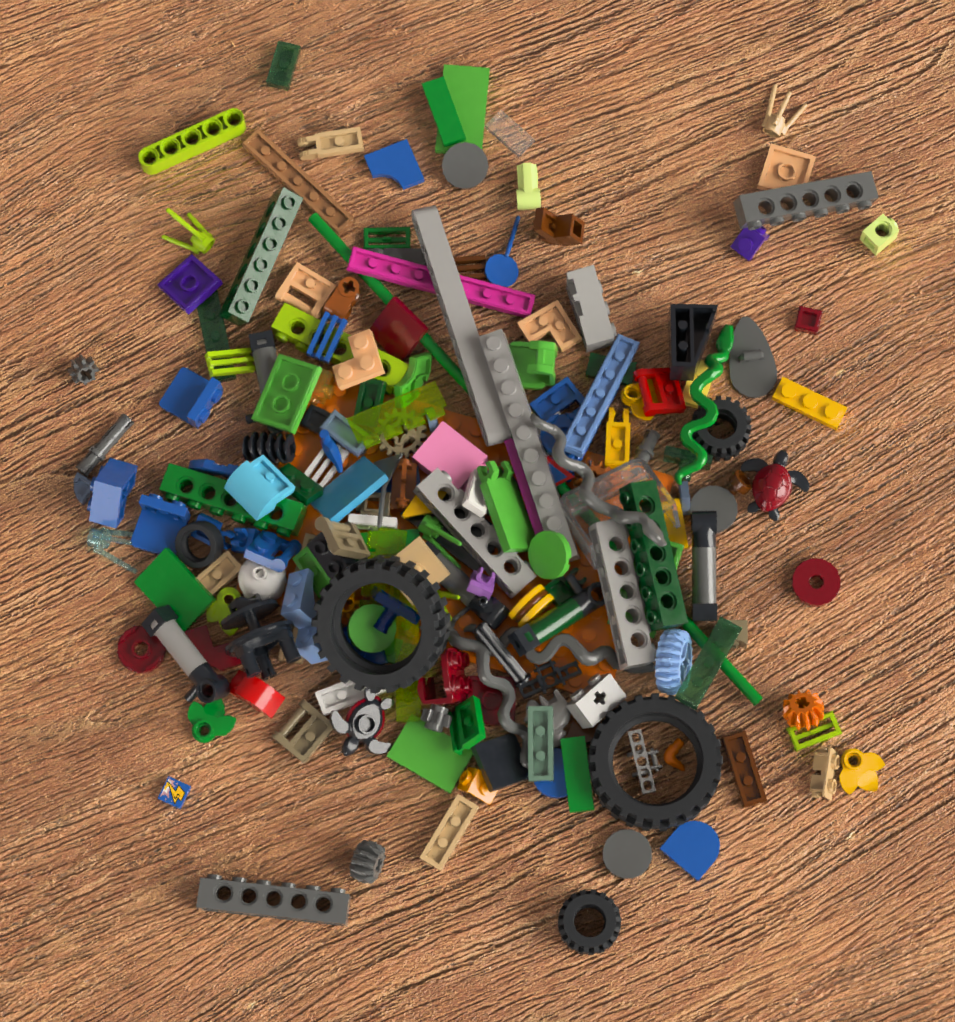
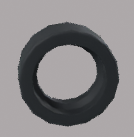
[175,521,224,568]

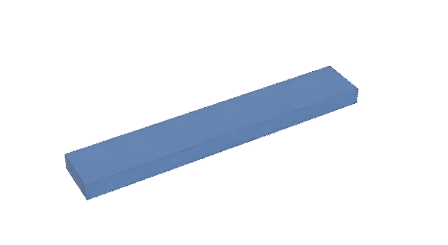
[564,334,640,458]

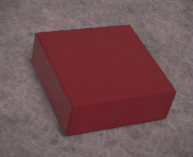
[794,306,823,335]

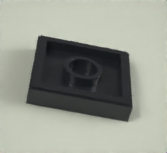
[471,733,528,793]

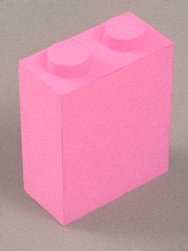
[412,421,488,492]

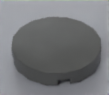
[442,142,489,190]
[690,486,738,534]
[602,829,652,879]

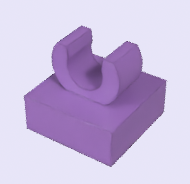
[466,567,496,600]

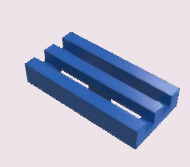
[306,311,348,364]

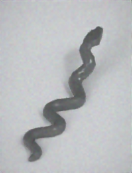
[530,413,667,547]
[445,612,528,769]
[463,624,655,673]

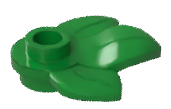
[188,699,236,743]

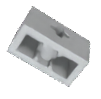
[565,673,627,729]

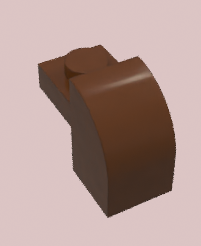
[533,207,585,246]

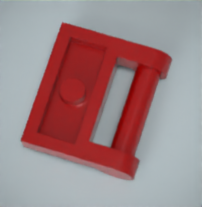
[633,368,686,417]

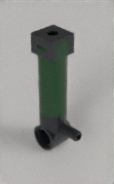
[507,573,605,657]

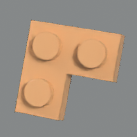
[517,300,582,353]
[332,329,385,391]

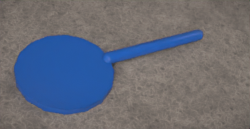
[484,216,520,287]

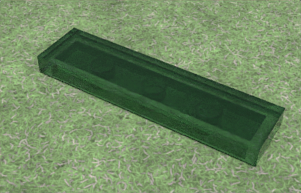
[197,290,237,383]
[675,617,742,710]

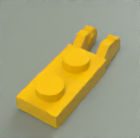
[605,407,631,470]

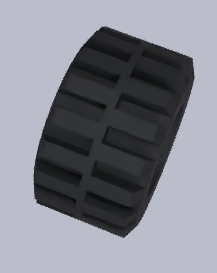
[691,396,752,462]
[558,889,621,955]

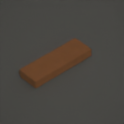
[721,730,767,809]

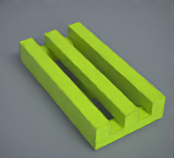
[205,348,256,377]
[786,710,842,752]

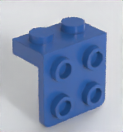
[159,367,223,429]
[131,493,191,556]

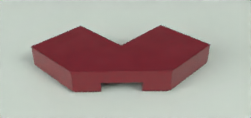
[184,625,242,672]

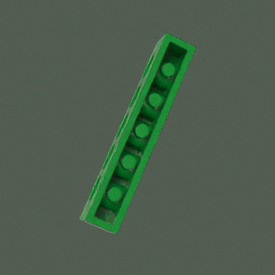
[159,463,307,537]

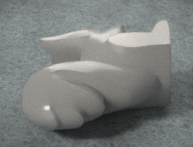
[524,689,571,748]

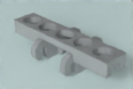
[627,729,663,795]

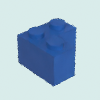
[87,458,138,529]

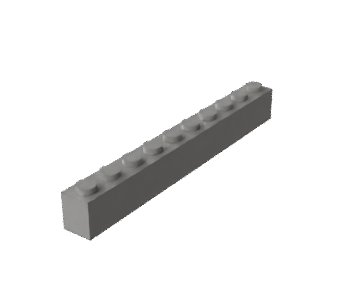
[479,329,580,562]

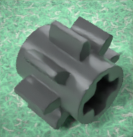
[67,354,99,385]
[420,704,453,733]

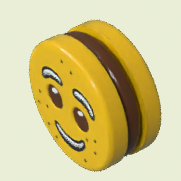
[509,584,554,628]

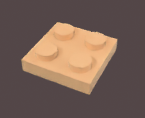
[757,143,816,200]

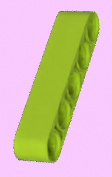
[138,108,246,175]

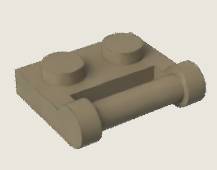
[315,516,371,560]
[271,699,334,764]

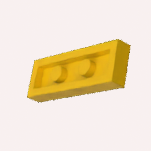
[772,377,848,430]

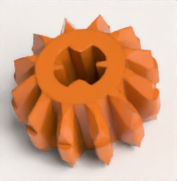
[782,689,824,731]

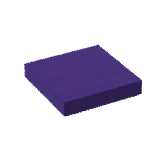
[157,254,223,315]

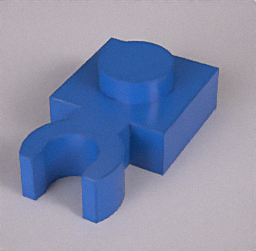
[190,513,236,550]

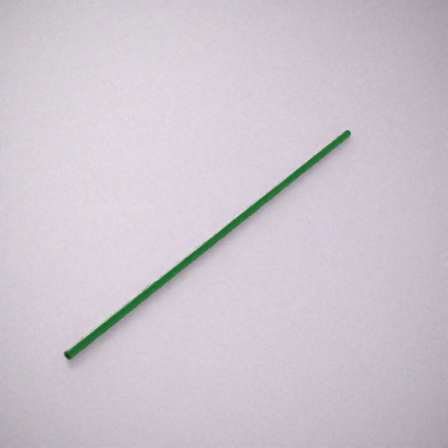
[308,213,763,706]

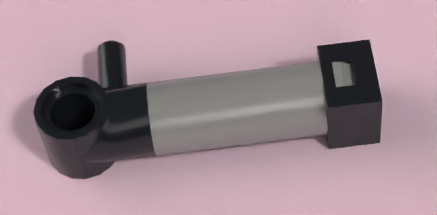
[141,605,230,703]

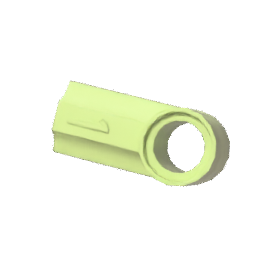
[516,163,541,210]

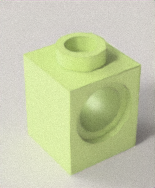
[860,214,899,256]

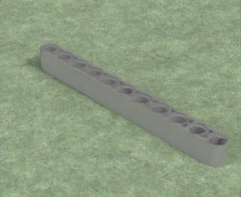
[411,205,511,447]

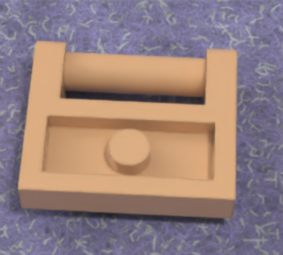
[275,262,337,319]

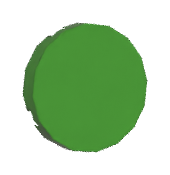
[528,530,571,580]
[347,604,397,653]

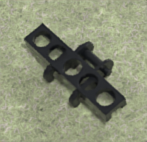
[518,660,582,700]

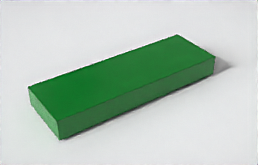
[422,76,466,148]
[560,736,594,814]

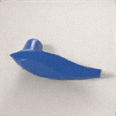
[319,430,343,473]

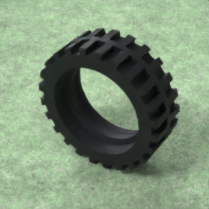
[311,555,451,694]
[588,693,723,832]

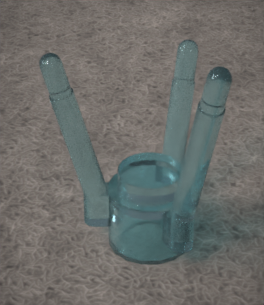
[87,527,137,574]

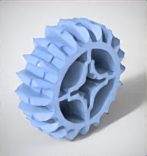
[654,628,693,695]

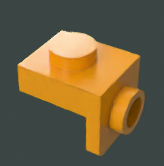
[457,767,498,805]

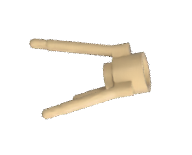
[762,84,807,138]

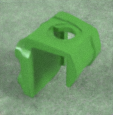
[509,341,558,390]

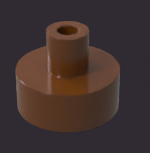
[728,470,752,495]

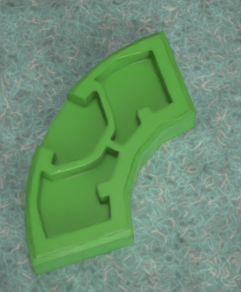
[394,352,432,410]

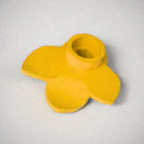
[620,379,658,421]
[839,748,885,795]

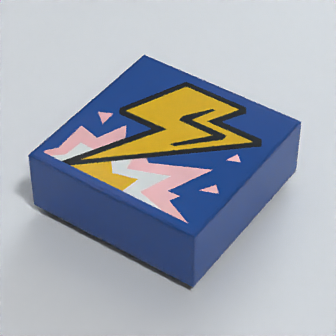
[158,776,192,810]

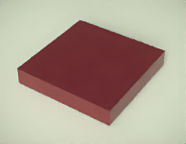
[370,296,429,362]
[467,675,516,726]

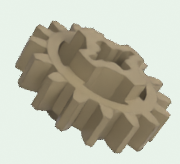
[375,408,427,459]

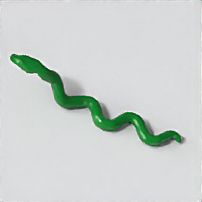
[674,324,734,485]

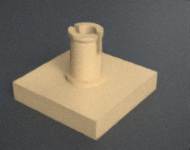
[395,536,451,605]

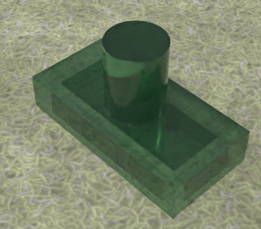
[663,446,713,482]

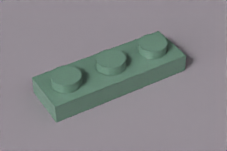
[528,706,554,782]

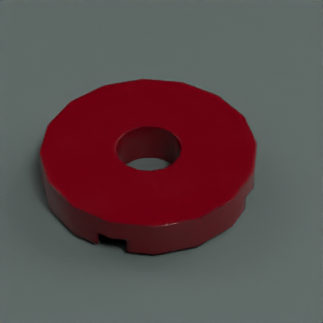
[792,558,840,607]
[117,625,166,674]

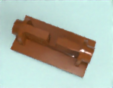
[390,458,417,510]

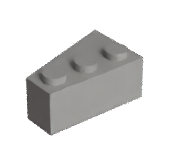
[566,265,617,353]

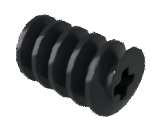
[242,431,296,464]

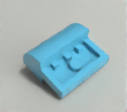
[224,455,295,521]

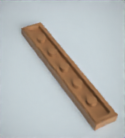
[241,128,356,237]

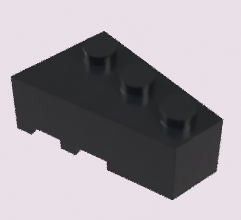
[668,304,718,381]

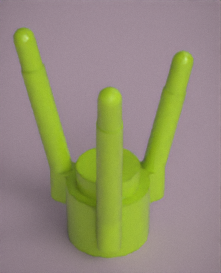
[161,208,215,255]

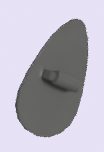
[729,317,777,398]

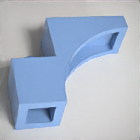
[281,568,327,664]

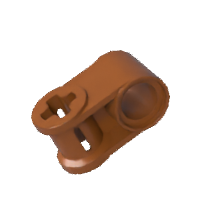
[322,277,361,320]

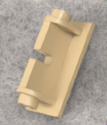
[809,747,840,801]

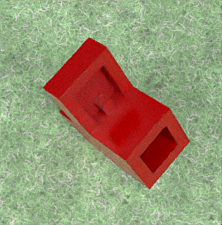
[229,670,285,718]

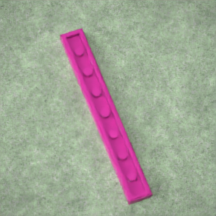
[347,246,536,318]

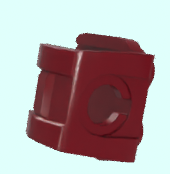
[417,648,473,704]

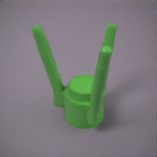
[418,514,462,569]

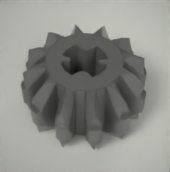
[349,840,386,884]

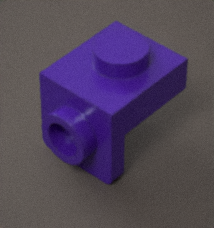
[730,226,770,261]

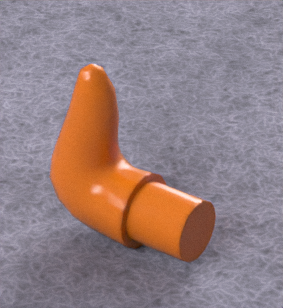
[664,738,685,771]

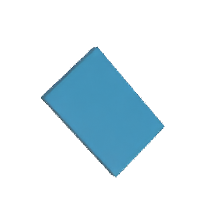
[310,456,389,522]

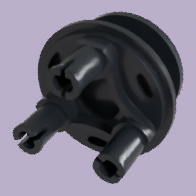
[220,593,301,681]

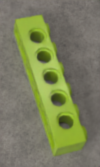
[271,303,409,395]

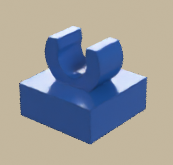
[231,527,261,554]

